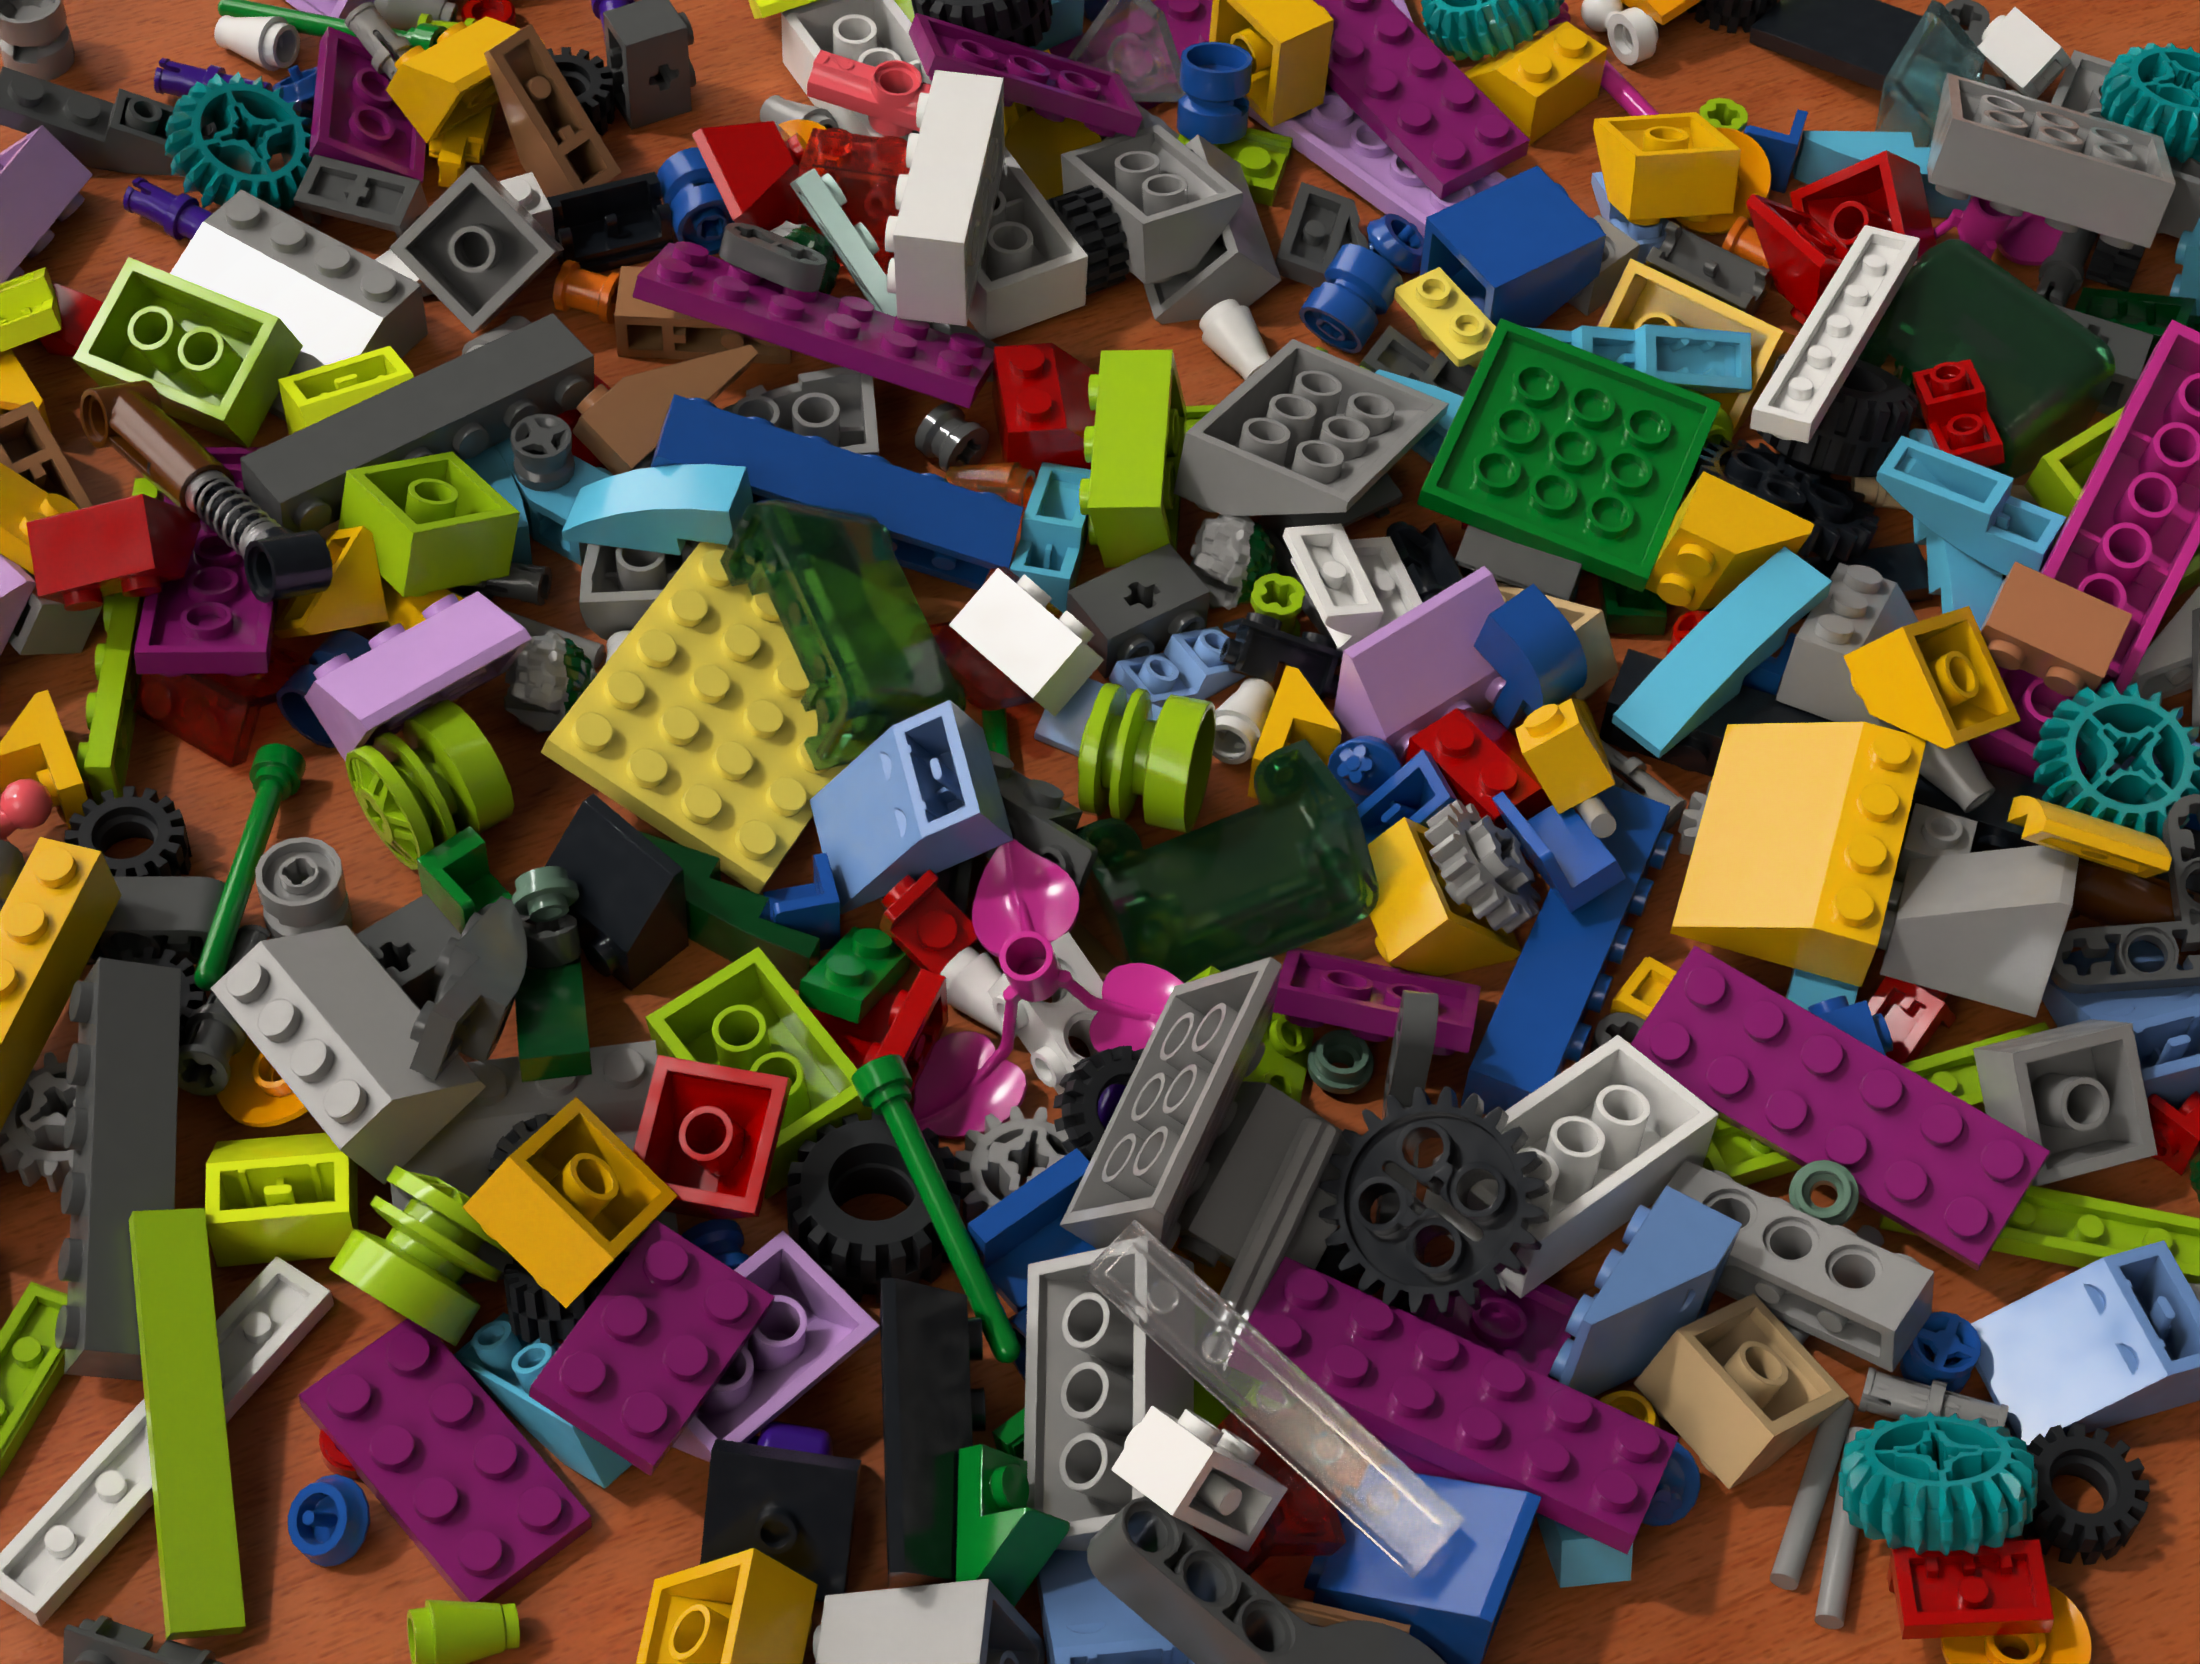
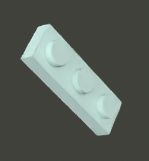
[790,168,897,317]

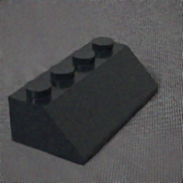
[880,1278,986,1589]

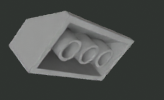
[210,925,487,1184]
[1024,1239,1194,1551]

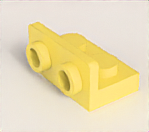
[1394,267,1496,370]

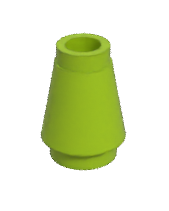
[407,1599,520,1664]

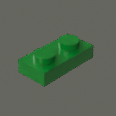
[798,926,911,1024]

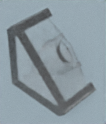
[1067,0,1186,102]

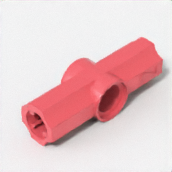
[807,50,931,137]

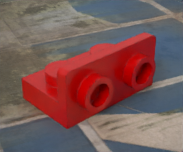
[1887,1538,2054,1640]

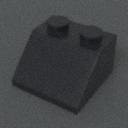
[544,793,689,991]

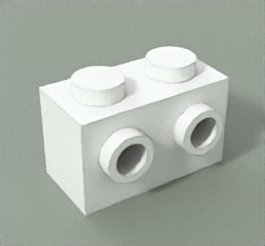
[949,568,1104,716]
[1111,1406,1288,1552]

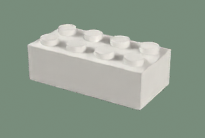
[885,70,1005,326]
[1423,1035,1719,1298]

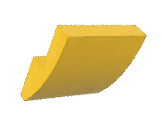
[2007,796,2172,878]

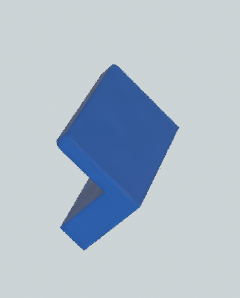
[1492,791,1626,913]
[967,1148,1097,1313]

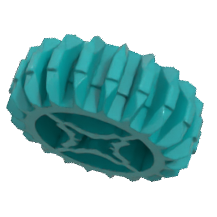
[1421,0,1565,61]
[2100,43,2200,163]
[165,71,313,211]
[2032,681,2200,842]
[1838,1411,2038,1557]

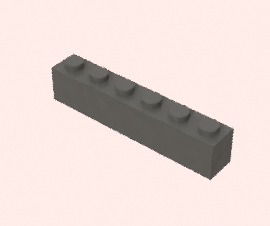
[240,313,594,533]
[55,957,181,1381]

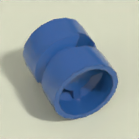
[1177,42,1253,144]
[657,147,735,255]
[1299,243,1404,353]

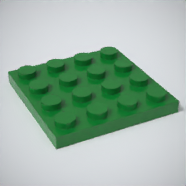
[1417,318,1721,593]

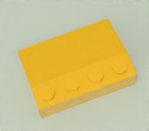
[1670,722,1926,987]

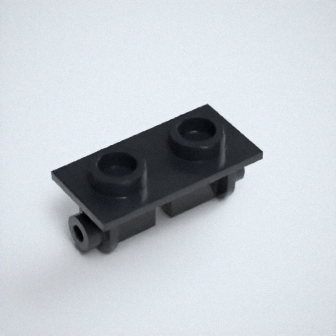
[1386,521,1463,602]
[1220,612,1343,701]

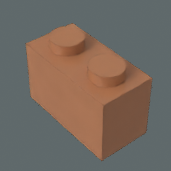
[1980,561,2133,697]

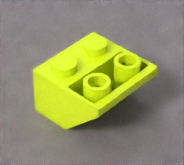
[278,346,414,435]
[205,1132,358,1267]

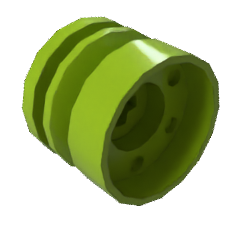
[1078,683,1216,833]
[345,699,514,870]
[329,1165,512,1346]

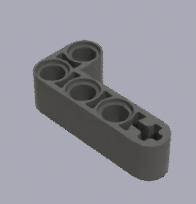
[0,839,225,965]

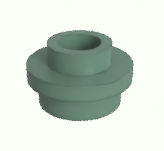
[512,866,579,922]
[1307,1030,1374,1094]
[1789,1160,1859,1226]

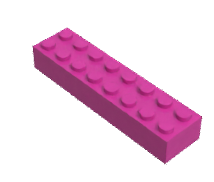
[1968,320,2200,778]

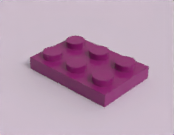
[309,26,426,184]
[1273,946,1481,1056]
[529,1219,775,1476]

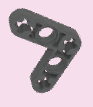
[2050,794,2200,994]
[1376,990,1439,1224]

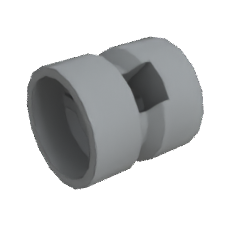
[0,0,75,81]
[255,837,353,939]

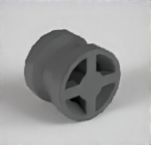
[915,402,989,478]
[510,414,575,491]

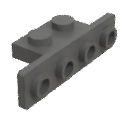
[982,750,1098,898]

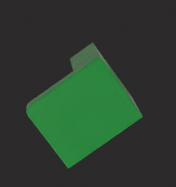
[416,826,512,935]

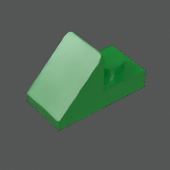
[956,1444,1070,1607]

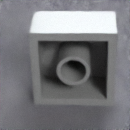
[389,165,564,333]
[1973,1019,2158,1186]

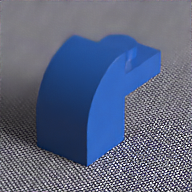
[1474,583,1587,730]

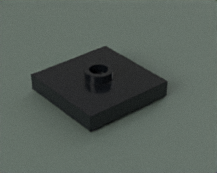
[700,1439,861,1602]

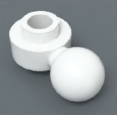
[1581,0,1659,65]

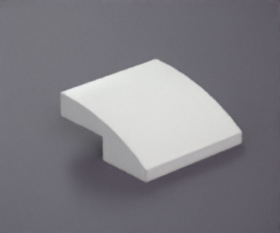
[1282,523,1423,638]

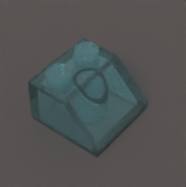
[1875,0,1988,148]

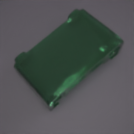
[1858,239,2116,479]
[720,499,966,771]
[1070,739,1379,983]

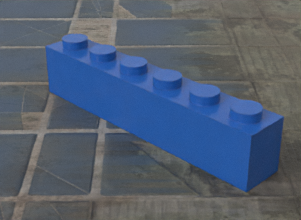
[651,394,1023,590]
[1461,786,1674,1115]

